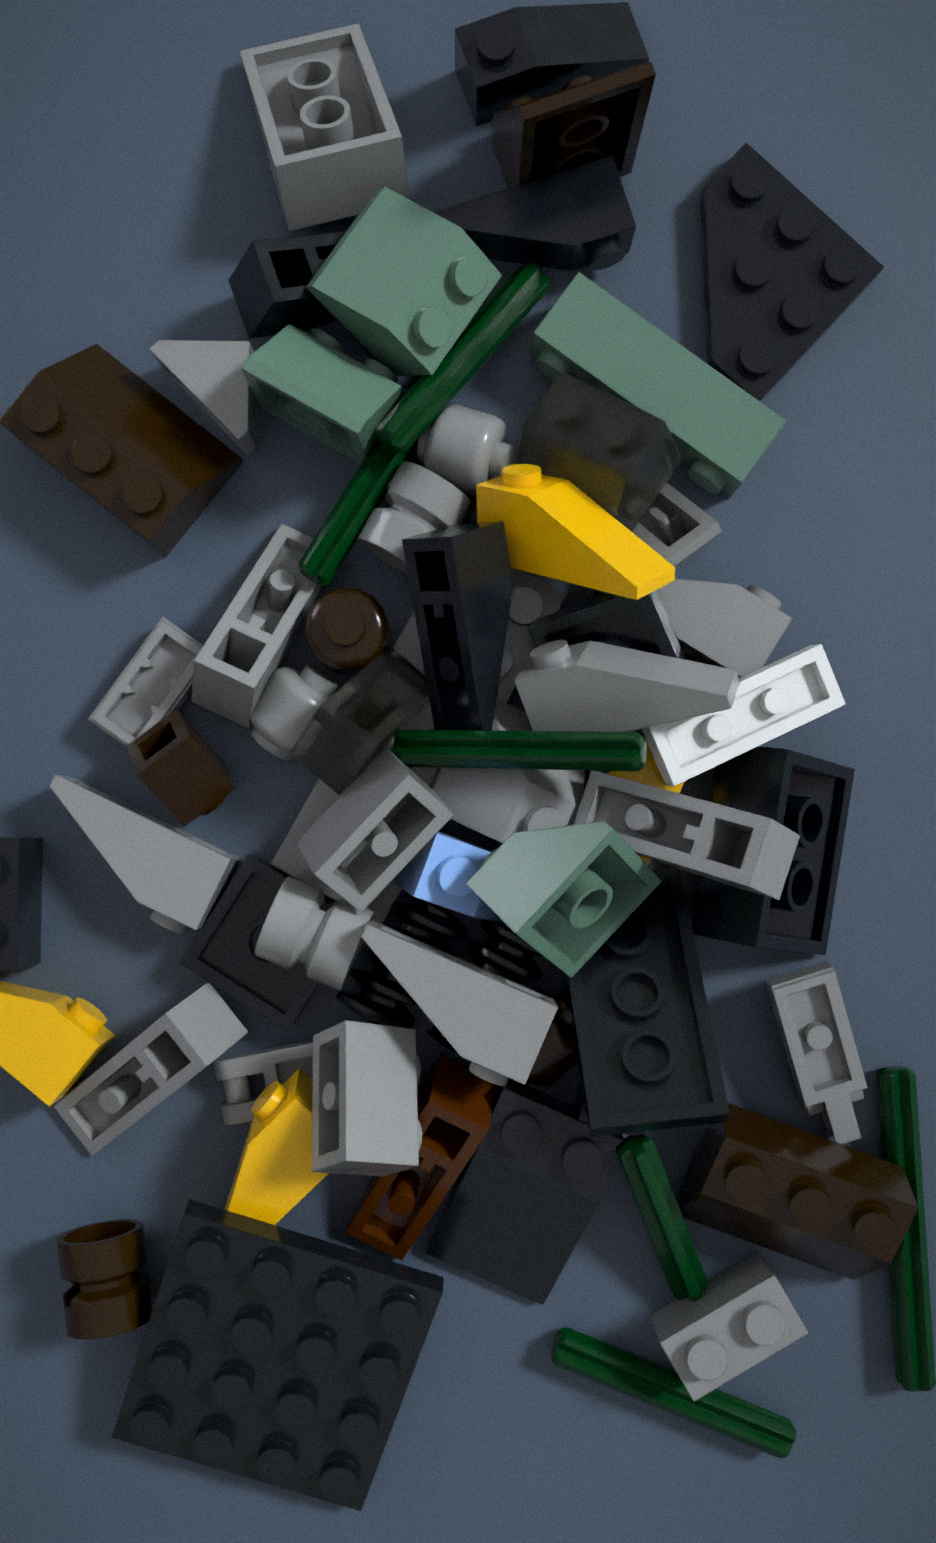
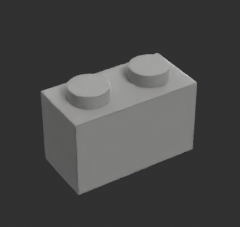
[296,748,454,913]
[312,1020,422,1177]
[650,1251,808,1401]

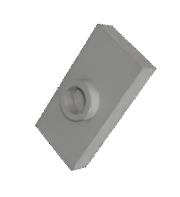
[88,617,204,747]

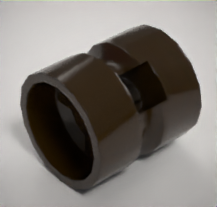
[57,1219,152,1339]

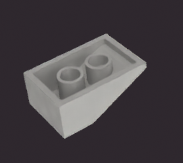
[240,23,410,231]

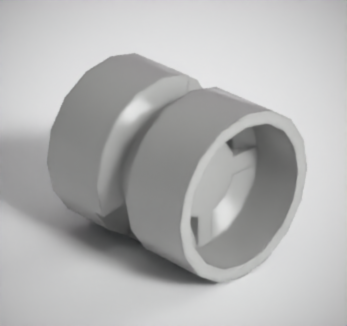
[356,461,472,575]
[255,876,374,991]

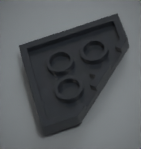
[700,143,884,402]

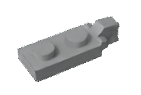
[765,961,868,1144]

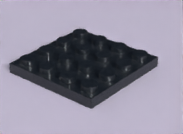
[111,1199,444,1511]

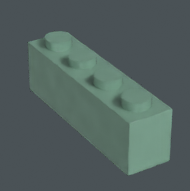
[531,272,787,498]

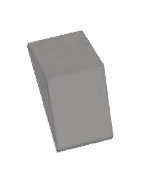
[150,340,258,457]
[601,471,722,572]

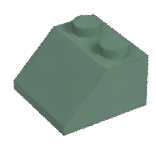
[306,186,502,376]
[241,324,403,465]
[466,821,662,978]

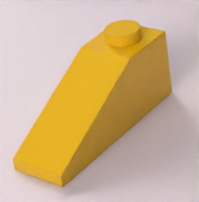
[476,464,675,600]
[0,981,116,1107]
[224,1068,329,1225]

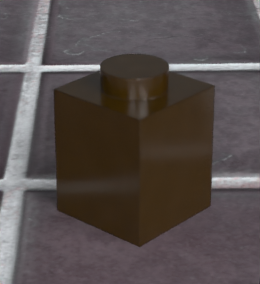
[126,708,236,827]

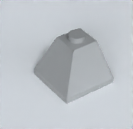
[430,699,585,843]

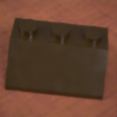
[0,344,243,557]
[676,1103,918,1280]

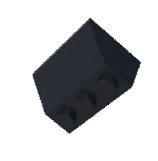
[692,747,855,955]

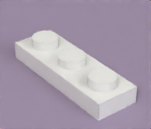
[642,644,846,786]

